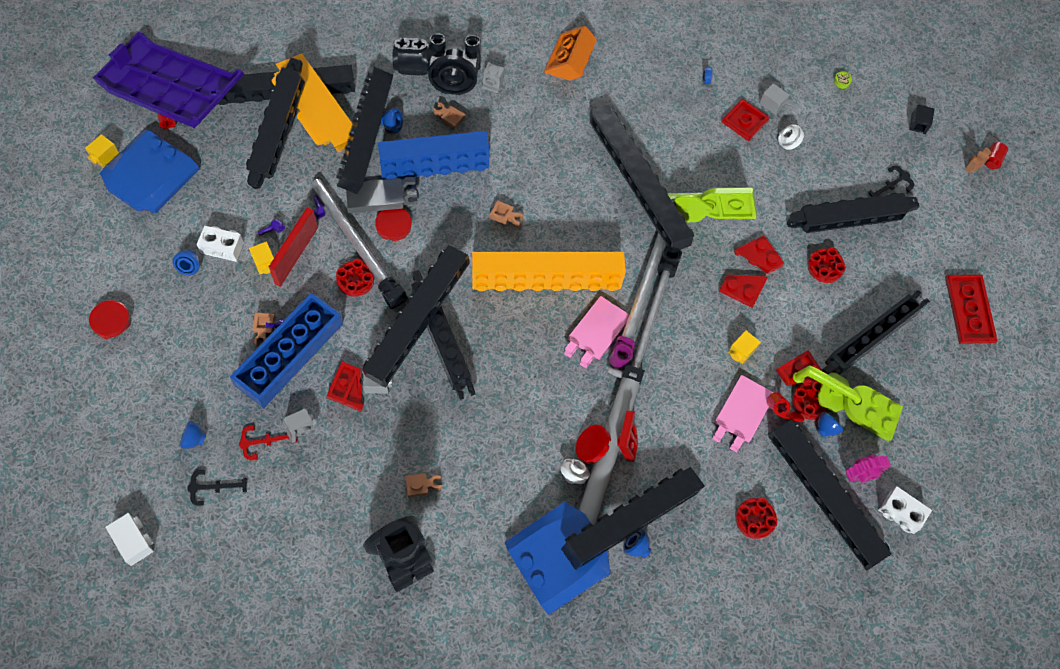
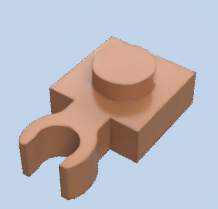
[433,102,465,130]
[965,147,992,174]
[490,200,524,227]
[252,313,276,346]
[406,473,442,497]

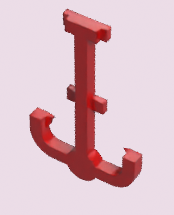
[239,425,297,461]

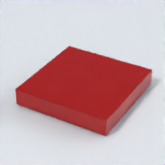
[721,99,770,142]

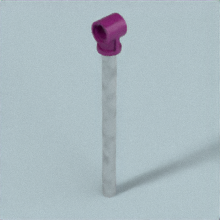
[609,233,666,369]

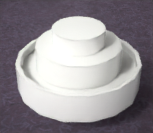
[778,125,804,150]
[560,459,590,484]

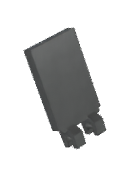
[346,177,418,214]

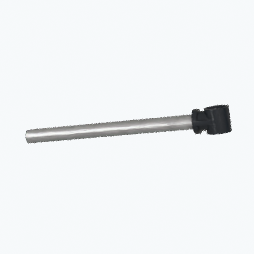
[311,179,408,309]

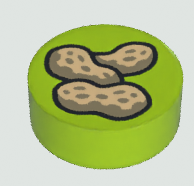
[834,71,852,89]

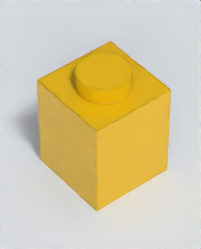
[85,134,119,167]
[249,241,274,275]
[728,330,761,364]

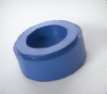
[703,67,712,84]

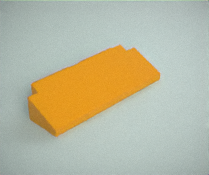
[272,53,354,152]

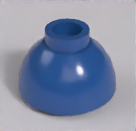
[380,108,403,133]
[173,250,200,275]
[817,412,844,438]
[180,421,206,449]
[623,530,651,558]

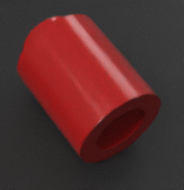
[984,142,1008,169]

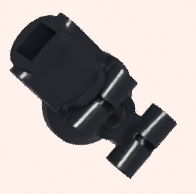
[392,33,481,95]
[363,516,434,593]

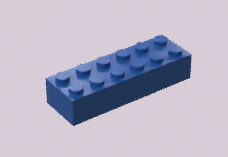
[378,131,490,180]
[230,293,343,409]

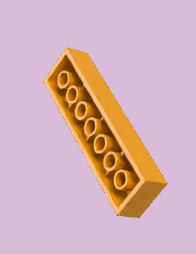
[472,252,626,291]

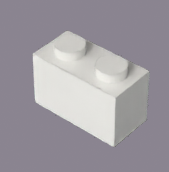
[105,513,154,566]

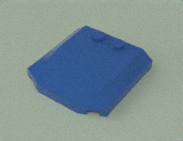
[100,130,200,213]
[505,502,611,615]

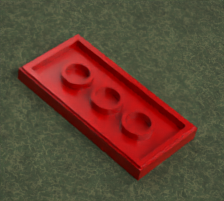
[268,207,318,287]
[945,275,998,344]

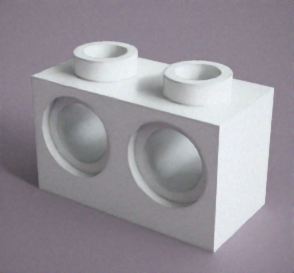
[197,226,244,261]
[879,486,932,534]

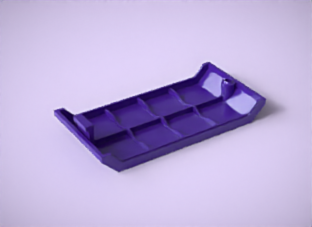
[93,32,244,128]

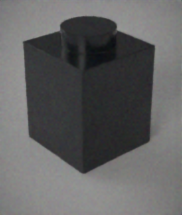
[909,104,935,134]

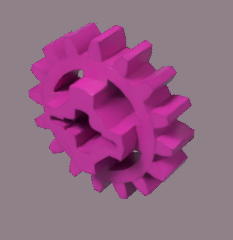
[845,454,891,483]

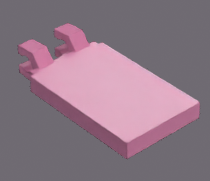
[564,296,629,368]
[712,375,774,453]

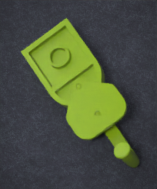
[668,188,757,222]
[793,366,903,441]

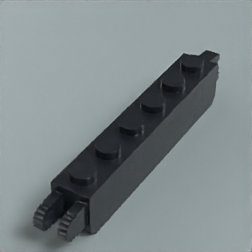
[246,58,306,189]
[787,193,920,233]
[411,270,476,400]
[822,290,930,375]

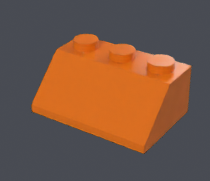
[544,25,597,81]

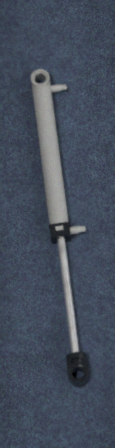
[578,247,682,525]

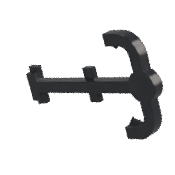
[868,166,915,197]
[187,469,247,506]

